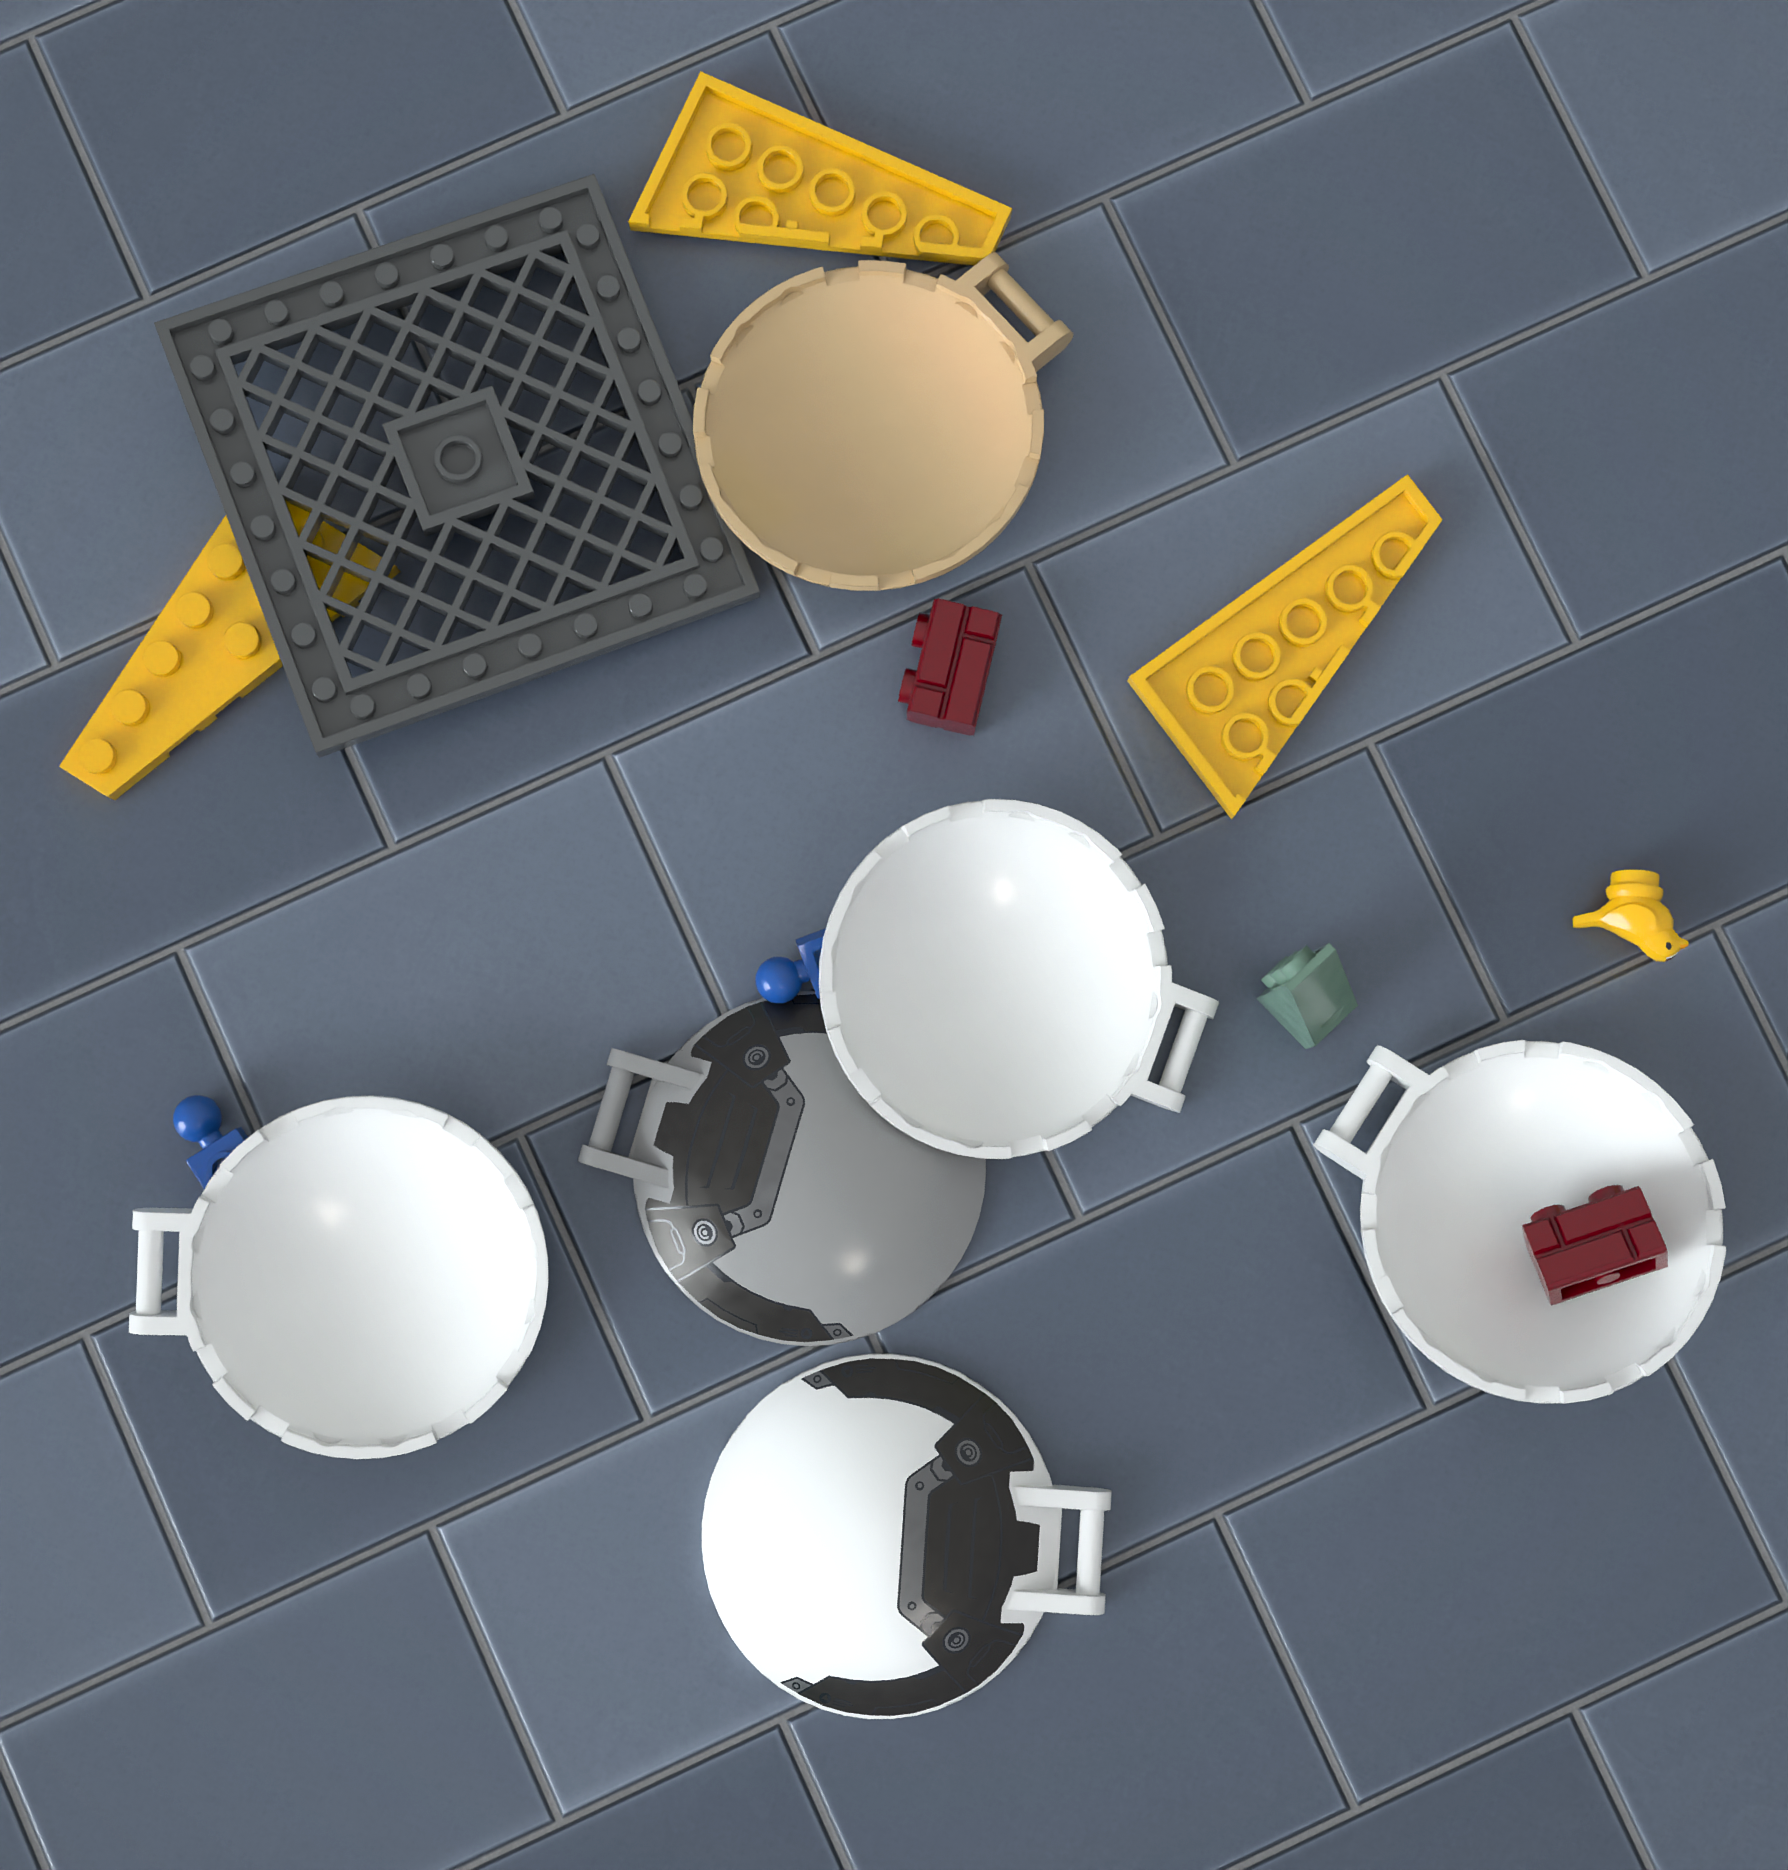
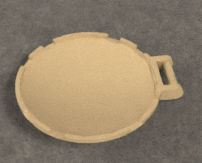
[693,252,1074,591]

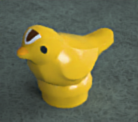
[1572,870,1689,962]

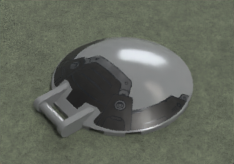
[577,991,986,1346]

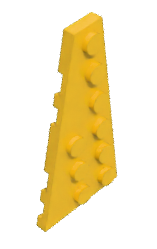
[628,71,1012,266]
[1127,474,1443,820]
[59,502,401,800]

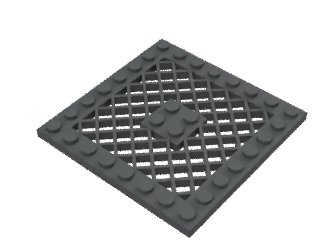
[154,174,760,758]

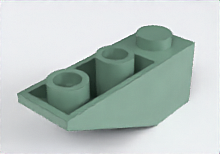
[1256,943,1358,1049]

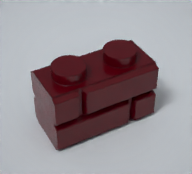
[898,598,1002,736]
[1522,1185,1668,1306]

